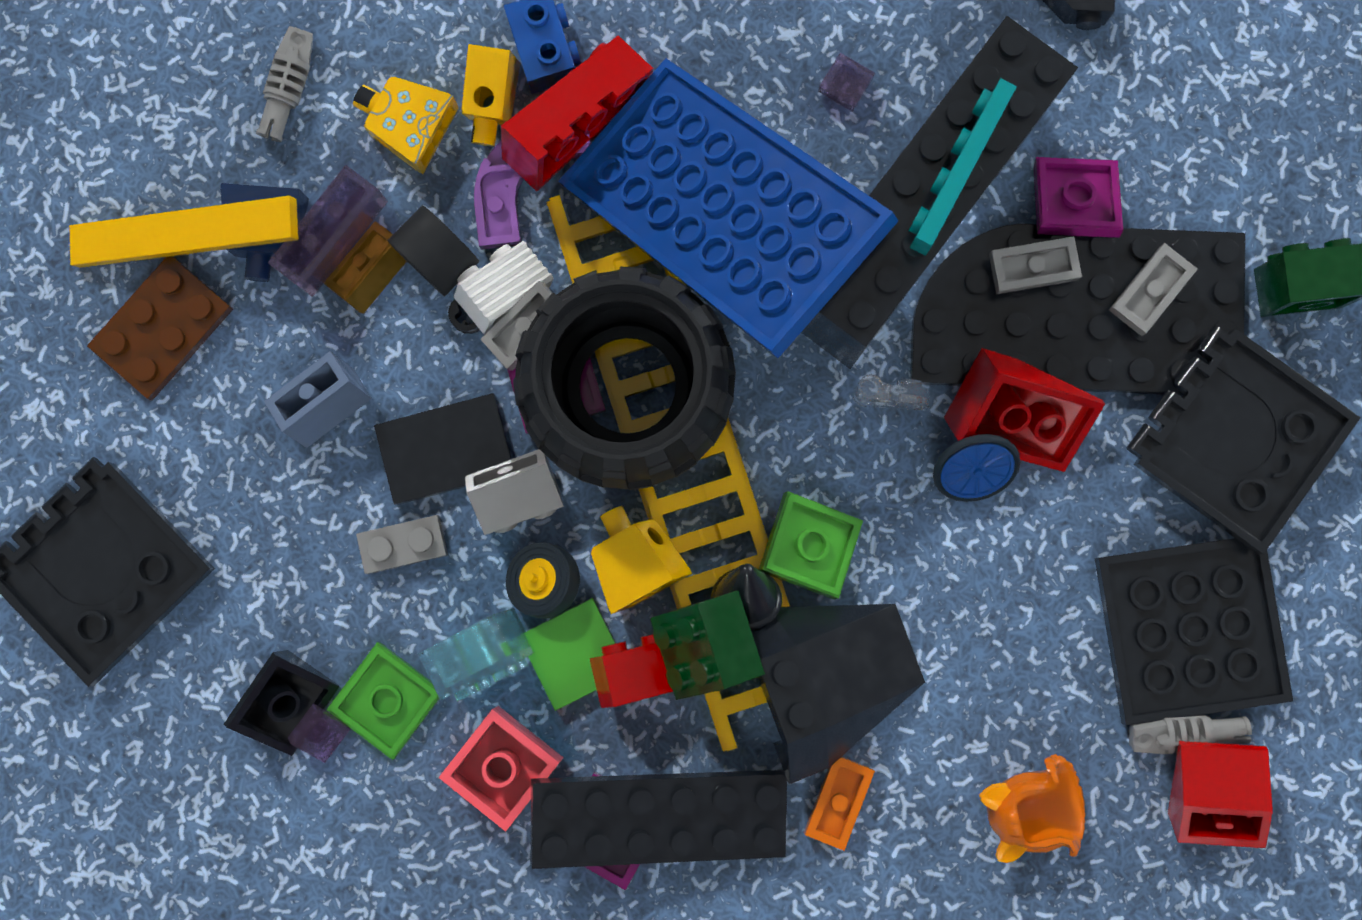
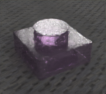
[818,53,875,112]
[288,703,351,763]

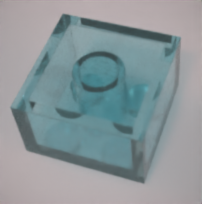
[418,608,536,702]

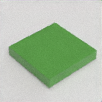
[759,491,863,600]
[518,598,616,711]
[326,642,445,760]

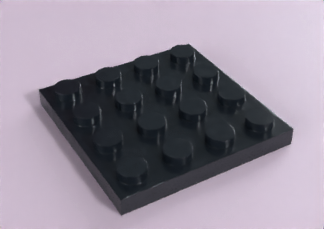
[1094,538,1293,725]

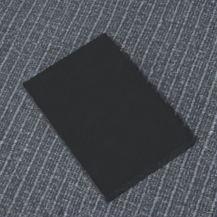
[374,393,512,505]

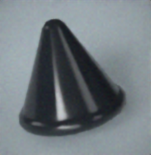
[711,563,782,631]

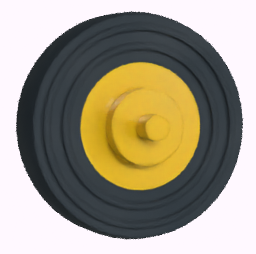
[506,542,580,619]

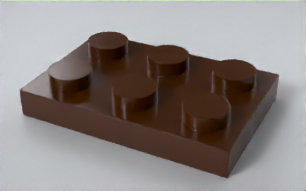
[87,256,233,400]

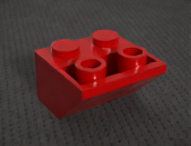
[1168,741,1273,848]

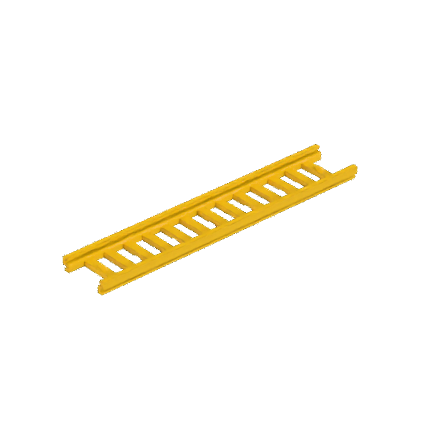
[546,195,790,751]

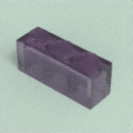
[268,165,388,297]

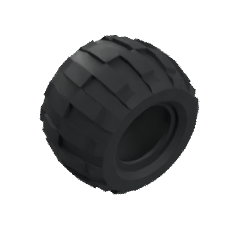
[513,266,736,490]

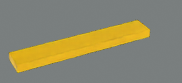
[69,196,298,268]

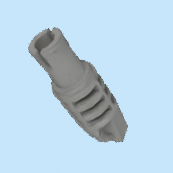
[256,26,314,142]
[1129,714,1252,754]

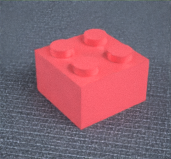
[438,706,564,832]

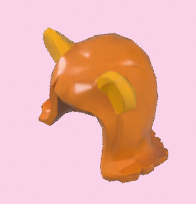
[979,754,1085,863]

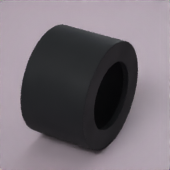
[387,205,479,297]

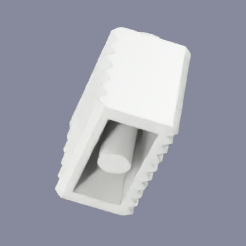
[454,241,554,335]

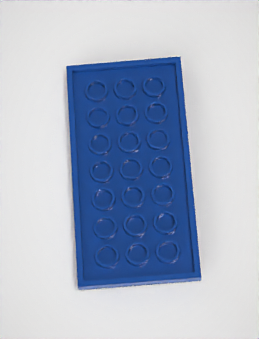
[558,58,898,358]

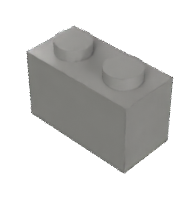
[465,449,564,535]

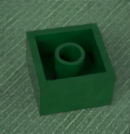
[1254,238,1362,317]
[650,590,765,700]

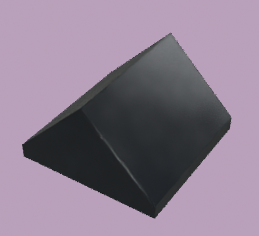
[224,650,339,756]

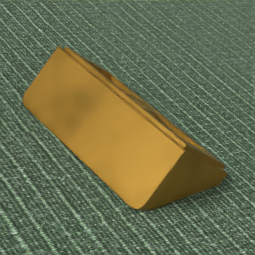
[324,221,407,314]

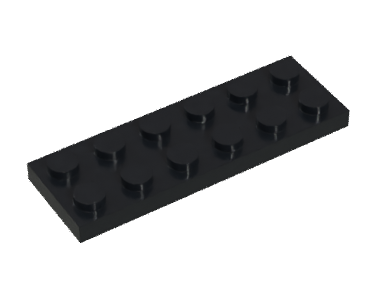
[530,770,787,869]

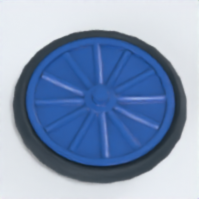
[933,434,1021,502]

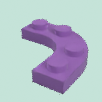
[474,134,591,250]

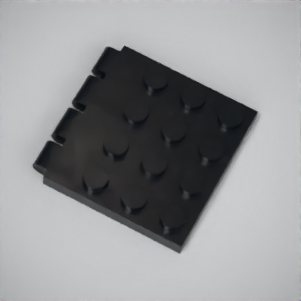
[1126,326,1361,554]
[0,457,215,687]

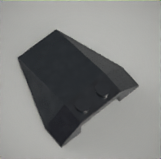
[751,604,925,784]

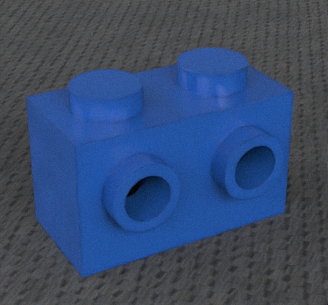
[503,0,581,94]

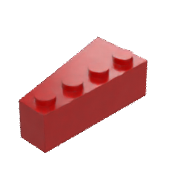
[501,35,654,192]

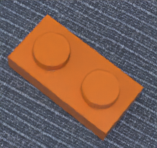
[804,757,875,851]

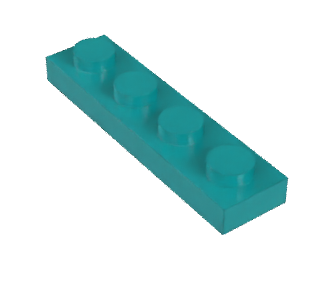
[908,78,1017,256]

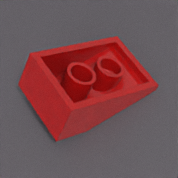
[944,348,1105,472]

